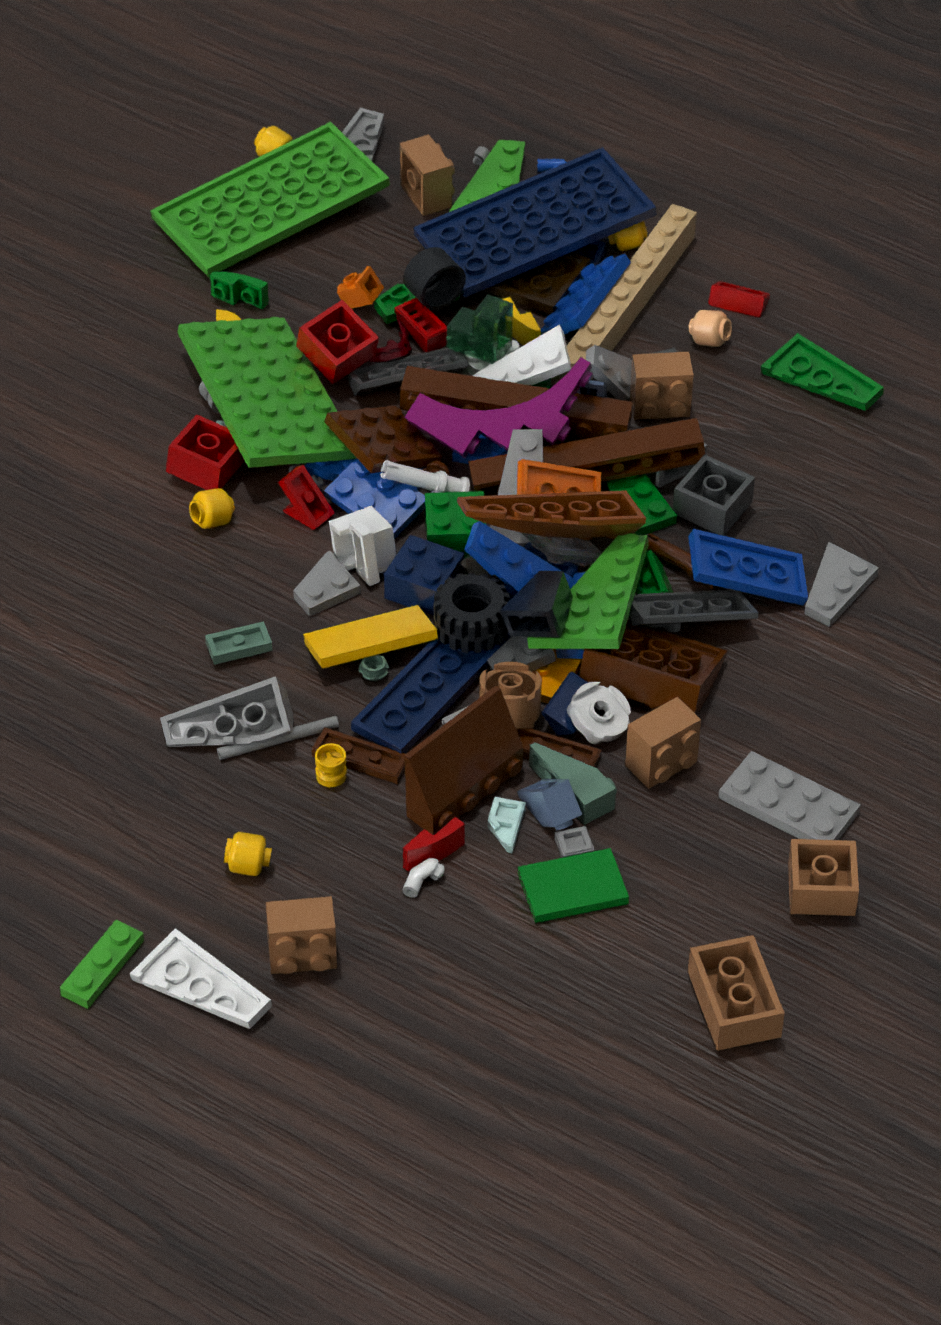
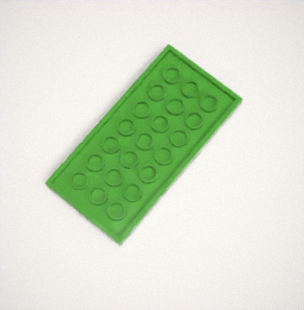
[151,122,390,277]
[178,317,356,468]

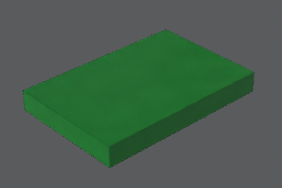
[518,848,629,923]

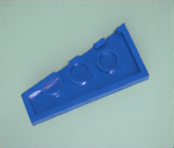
[464,521,575,595]

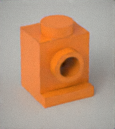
[336,266,384,309]

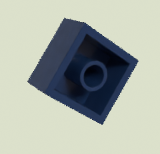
[384,535,464,616]

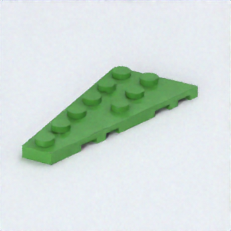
[449,140,525,212]
[527,533,649,649]

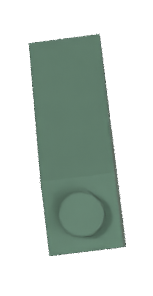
[529,742,617,825]

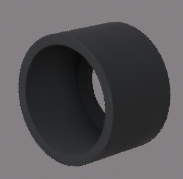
[403,247,466,310]

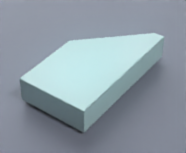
[487,797,526,854]

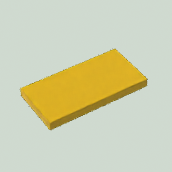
[303,605,438,669]

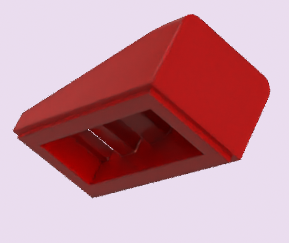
[394,298,450,352]

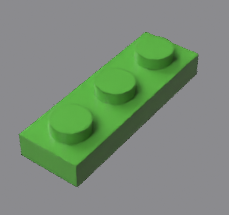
[60,920,144,1009]

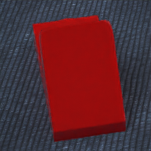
[278,465,335,530]

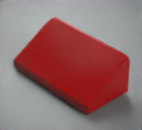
[708,281,770,317]

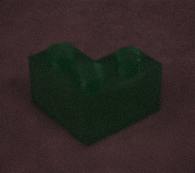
[447,295,513,364]

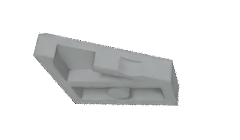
[586,345,632,400]
[293,551,361,617]

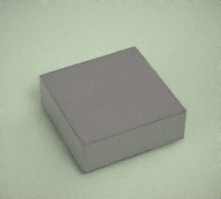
[555,826,595,858]

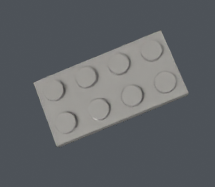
[718,751,861,840]

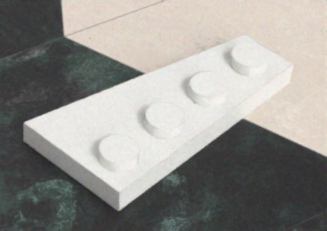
[130,928,272,1029]

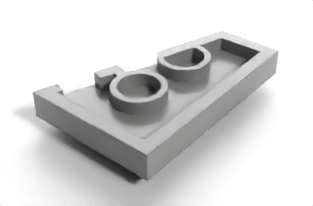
[804,542,879,627]

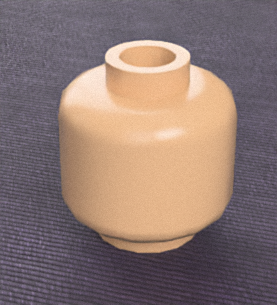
[688,310,732,347]

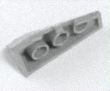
[160,676,294,747]

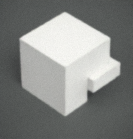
[329,506,396,586]

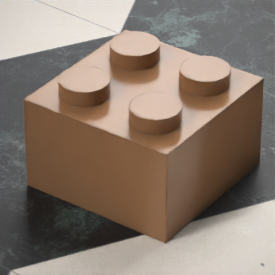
[400,135,455,216]
[630,352,694,420]
[625,697,701,789]
[788,839,859,916]
[266,896,337,974]

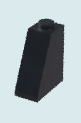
[500,571,573,638]

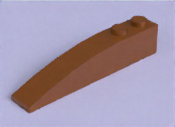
[457,491,646,540]

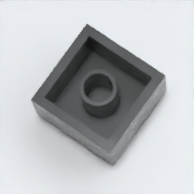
[673,454,755,536]

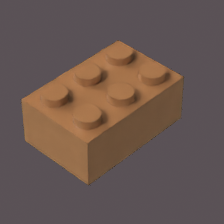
[688,935,785,1051]

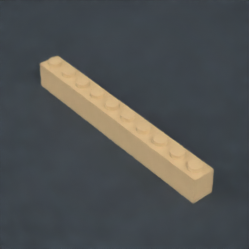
[551,204,697,387]

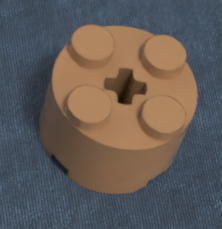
[479,662,542,729]

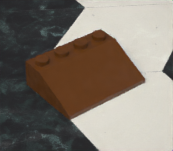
[579,620,727,715]
[404,686,523,835]

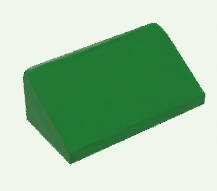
[636,550,673,594]

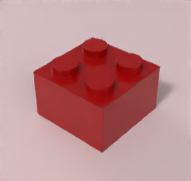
[296,300,379,384]
[165,414,244,490]

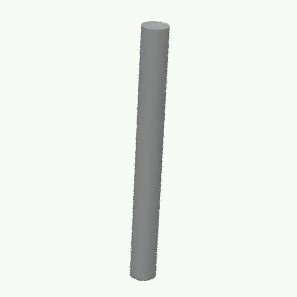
[217,715,339,760]

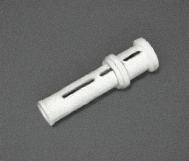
[381,460,470,493]

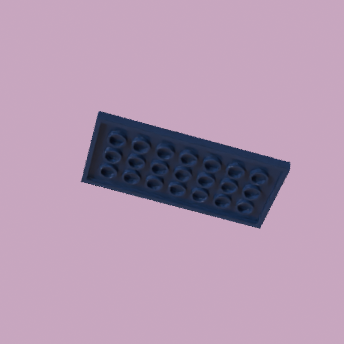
[413,147,657,297]

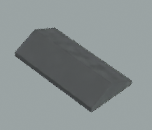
[346,347,468,396]
[629,590,758,626]

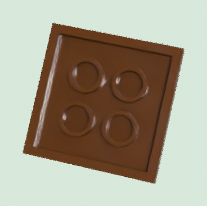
[324,405,443,473]

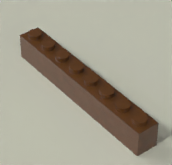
[400,366,633,439]
[468,418,705,496]

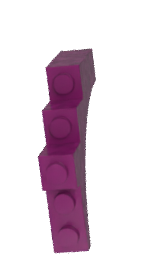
[404,357,593,458]

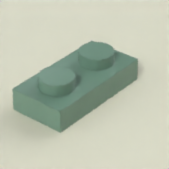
[205,621,273,665]

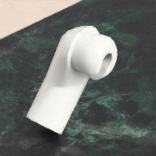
[402,858,445,898]

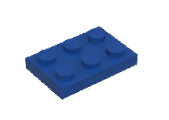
[324,458,425,539]

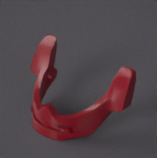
[369,315,411,362]

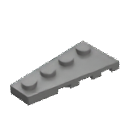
[342,108,384,161]
[490,429,545,546]

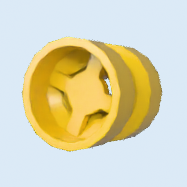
[315,743,347,788]

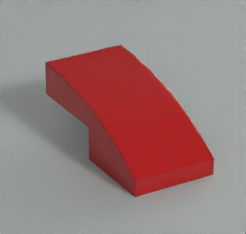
[403,817,465,871]

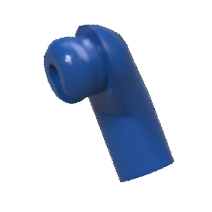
[537,159,567,172]

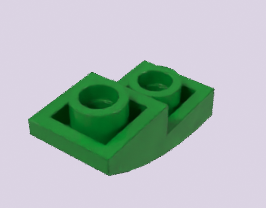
[210,272,269,310]

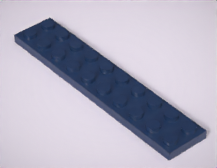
[351,542,578,753]

